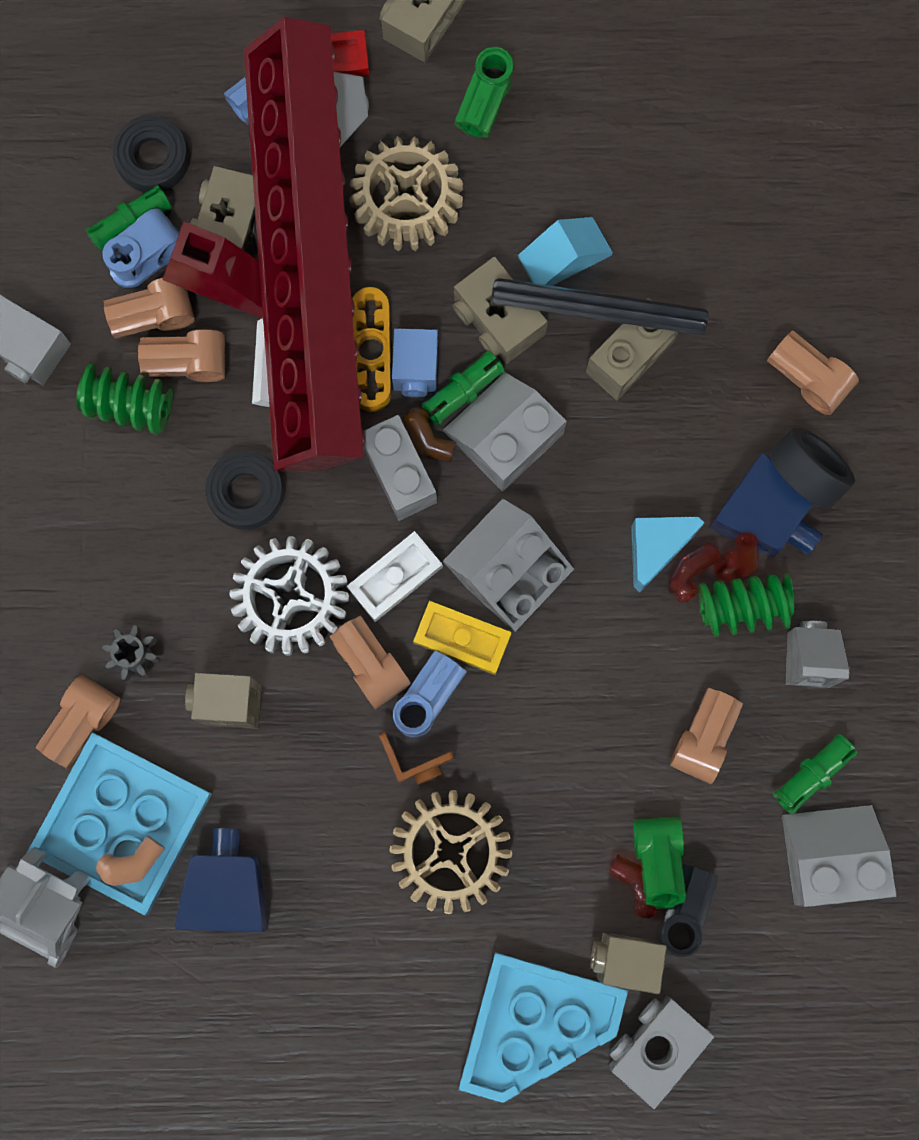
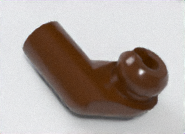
[402,407,456,463]

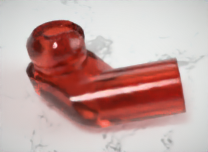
[714,532,759,582]

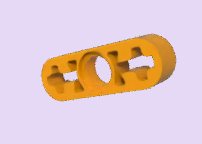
[352,287,392,412]

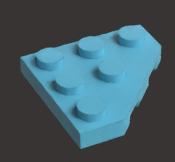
[459,952,628,1103]

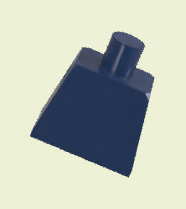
[709,453,823,558]
[175,828,268,932]

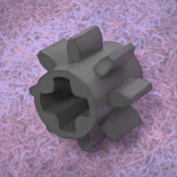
[102,625,160,682]

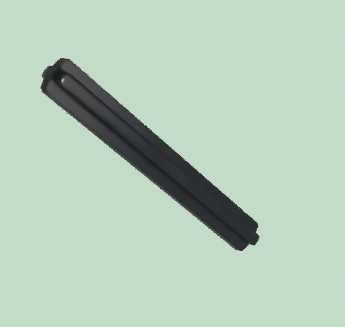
[492,278,709,335]

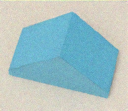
[518,217,613,286]
[631,517,704,592]

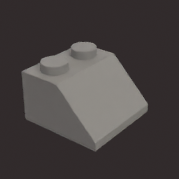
[443,372,567,492]
[782,805,896,907]

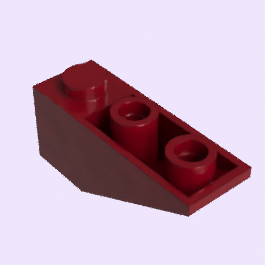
[163,221,263,318]

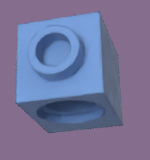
[392,329,438,397]

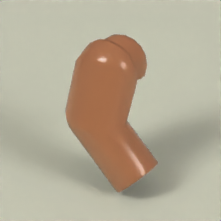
[96,835,165,886]

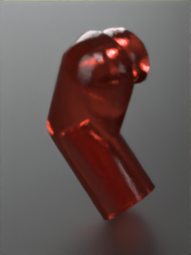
[668,542,720,604]
[608,855,659,919]

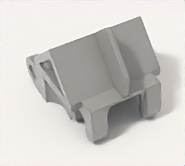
[0,847,90,968]

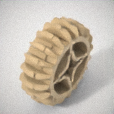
[349,136,463,251]
[390,790,512,914]

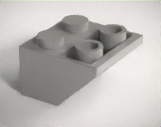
[443,499,574,632]

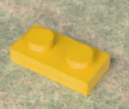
[413,601,512,675]

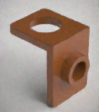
[378,732,455,785]

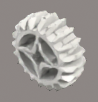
[230,536,349,656]

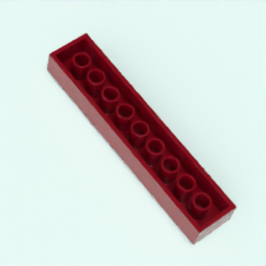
[243,17,365,472]

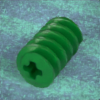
[76,362,174,435]
[698,572,794,637]

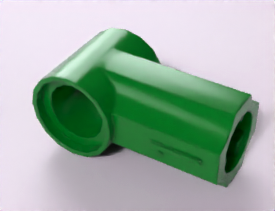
[454,47,513,138]
[633,817,686,909]

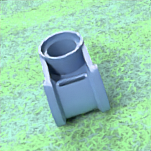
[102,208,180,288]

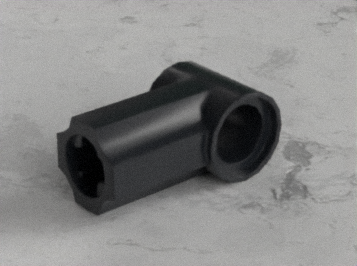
[656,864,719,957]

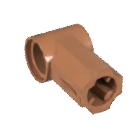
[103,278,195,339]
[138,330,225,382]
[767,330,859,415]
[329,615,412,710]
[35,674,121,769]
[670,688,743,785]

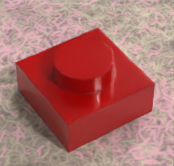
[331,30,370,77]

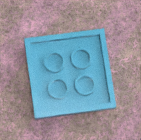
[27,732,212,916]

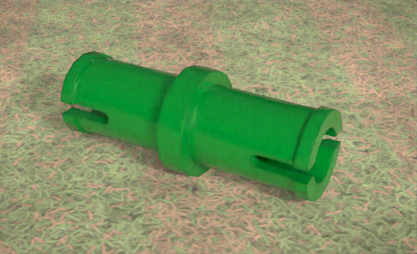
[85,185,172,253]
[422,351,505,426]
[773,734,858,815]

